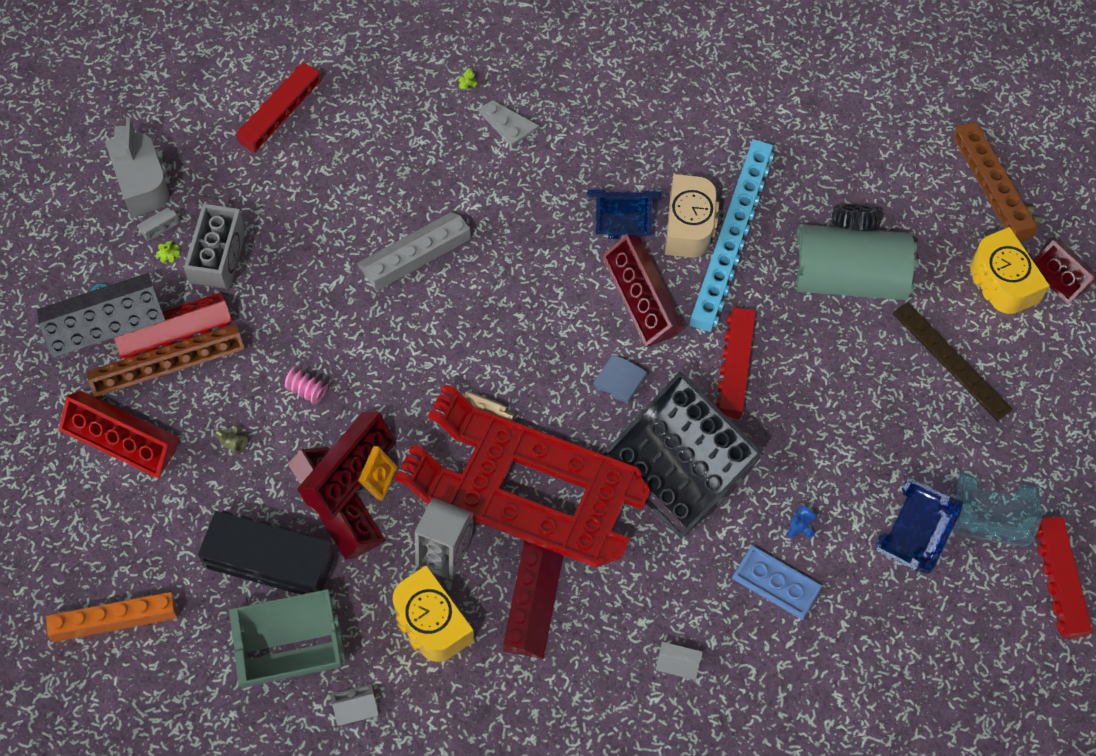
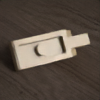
[464,391,515,421]

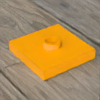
[358,446,398,501]

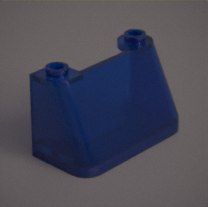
[875,477,963,574]

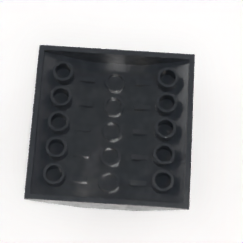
[602,371,764,539]

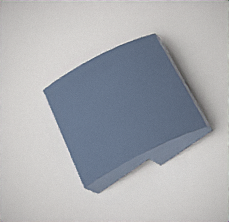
[593,355,648,403]

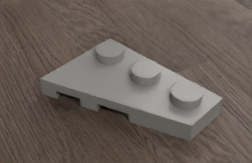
[479,100,539,147]

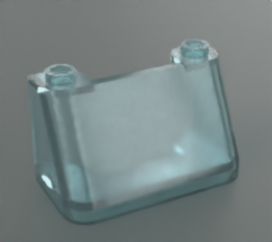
[953,473,1042,547]

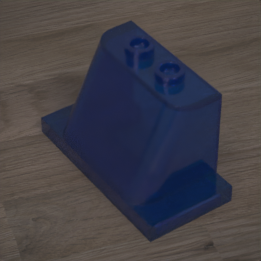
[586,190,661,239]

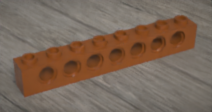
[954,122,1037,241]
[87,324,245,397]

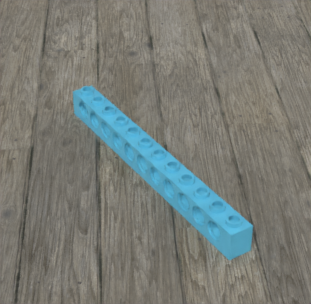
[689,139,775,332]

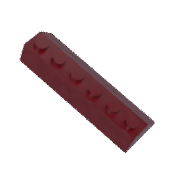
[602,234,685,347]
[297,412,396,520]
[288,447,386,560]
[503,540,563,659]

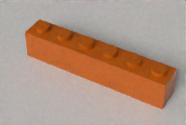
[46,592,178,642]

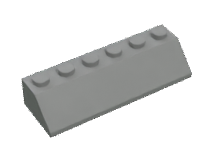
[357,212,471,291]

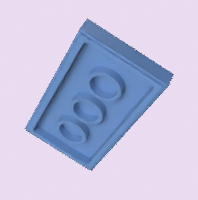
[732,545,822,620]

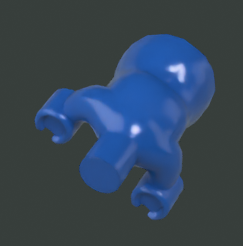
[786,505,817,539]

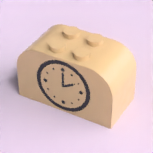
[665,174,719,258]

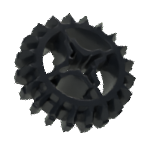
[831,204,882,231]

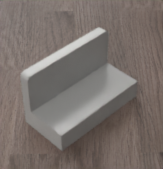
[113,118,135,161]
[137,208,180,241]
[656,642,703,680]
[330,684,378,726]

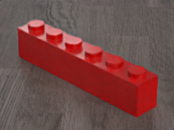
[236,62,321,153]
[715,307,756,419]
[1033,516,1093,639]

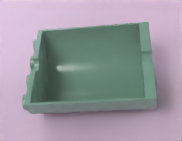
[229,589,345,688]

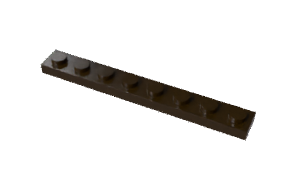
[893,302,1012,422]

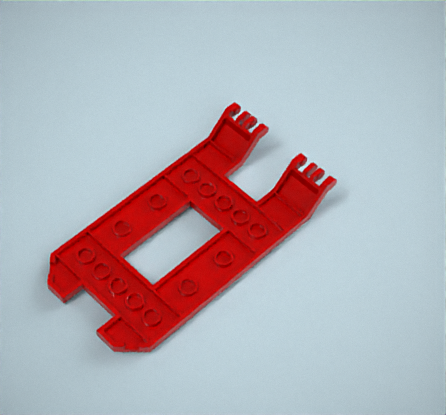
[395,385,650,568]

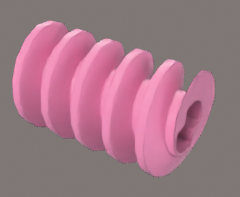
[285,366,328,404]

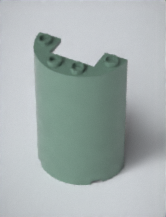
[796,224,918,300]

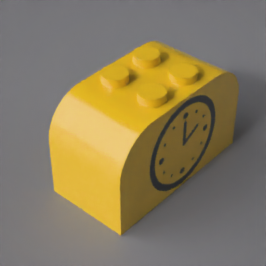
[970,227,1050,314]
[393,566,474,662]

